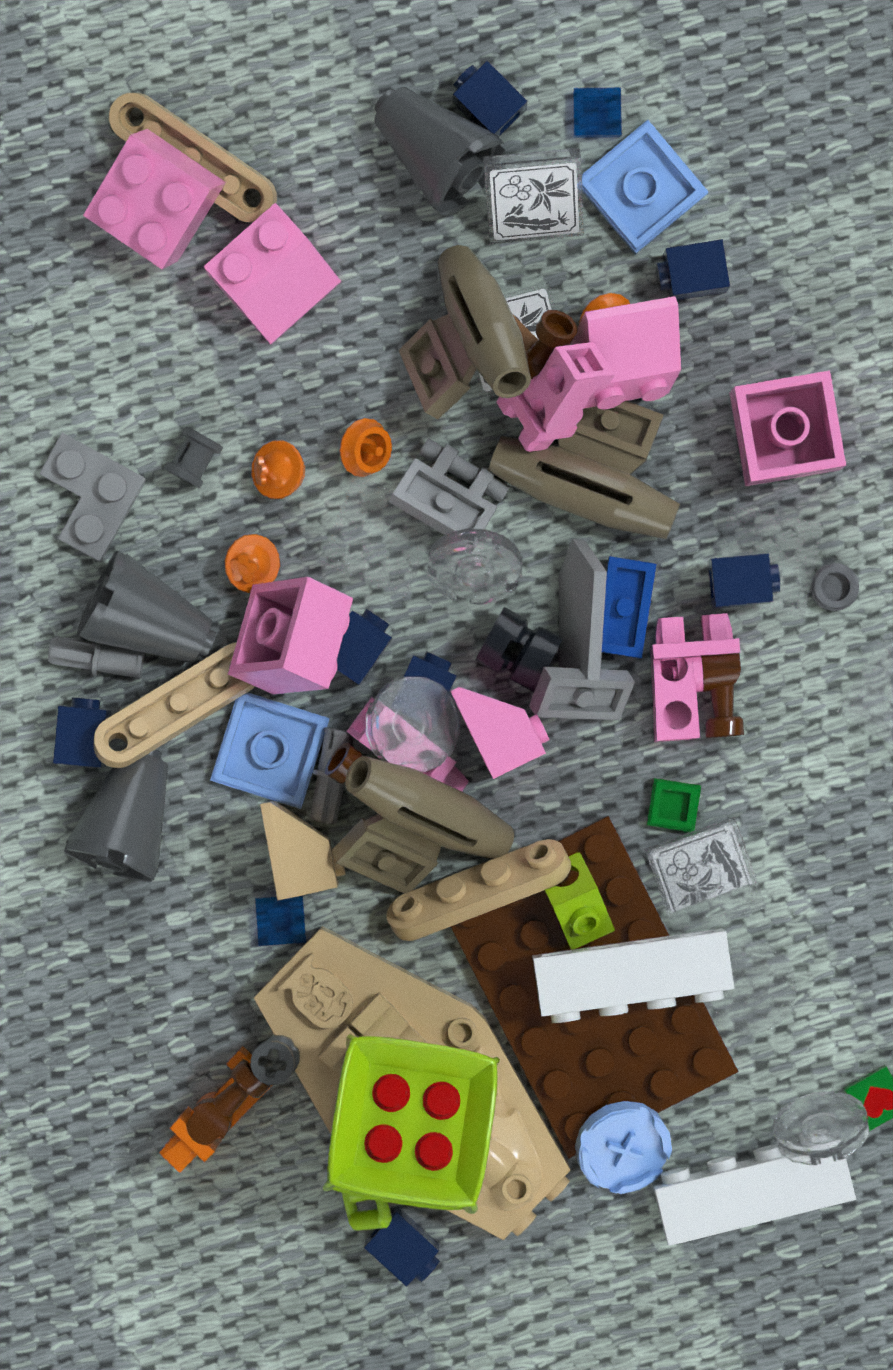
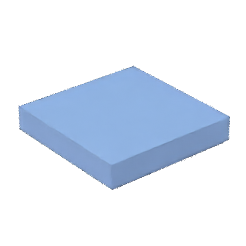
[577,120,709,255]
[210,692,330,809]

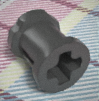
[163,427,223,489]
[251,1035,300,1085]

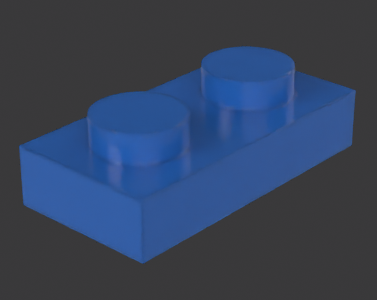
[602,556,657,659]

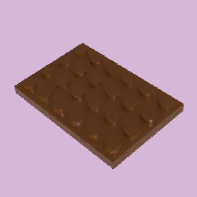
[451,816,739,1159]

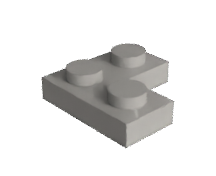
[39,432,147,562]

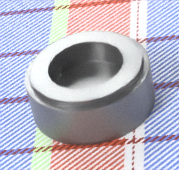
[810,563,859,611]

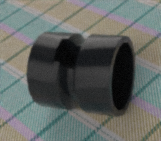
[475,607,563,693]

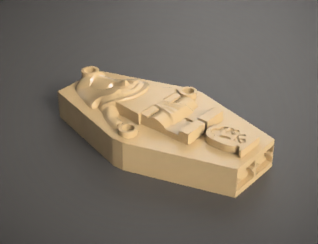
[254,926,570,1240]

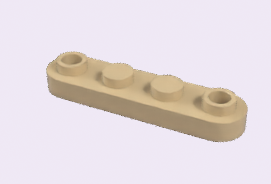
[109,93,277,222]
[94,642,255,768]
[386,839,571,941]

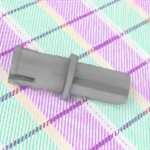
[48,636,145,679]
[310,727,354,824]

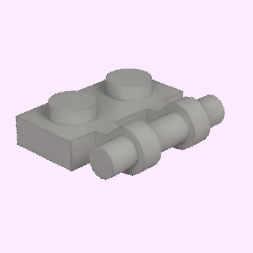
[389,438,510,551]

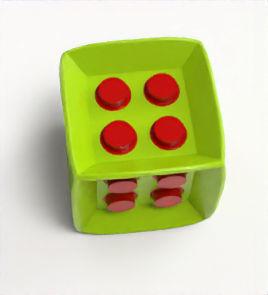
[323,1034,500,1214]

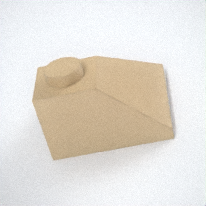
[260,801,346,900]

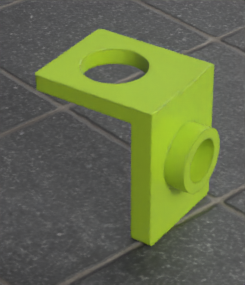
[545,852,615,950]

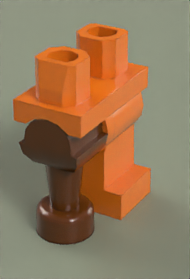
[159,1046,272,1173]

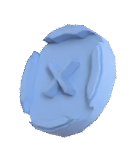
[575,1101,672,1194]

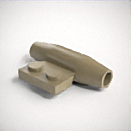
[399,245,531,419]
[488,401,680,539]
[332,756,514,893]

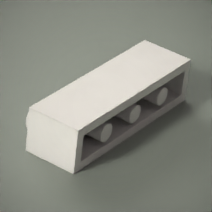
[532,928,734,1023]
[652,1133,856,1246]

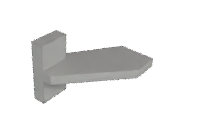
[529,539,635,720]

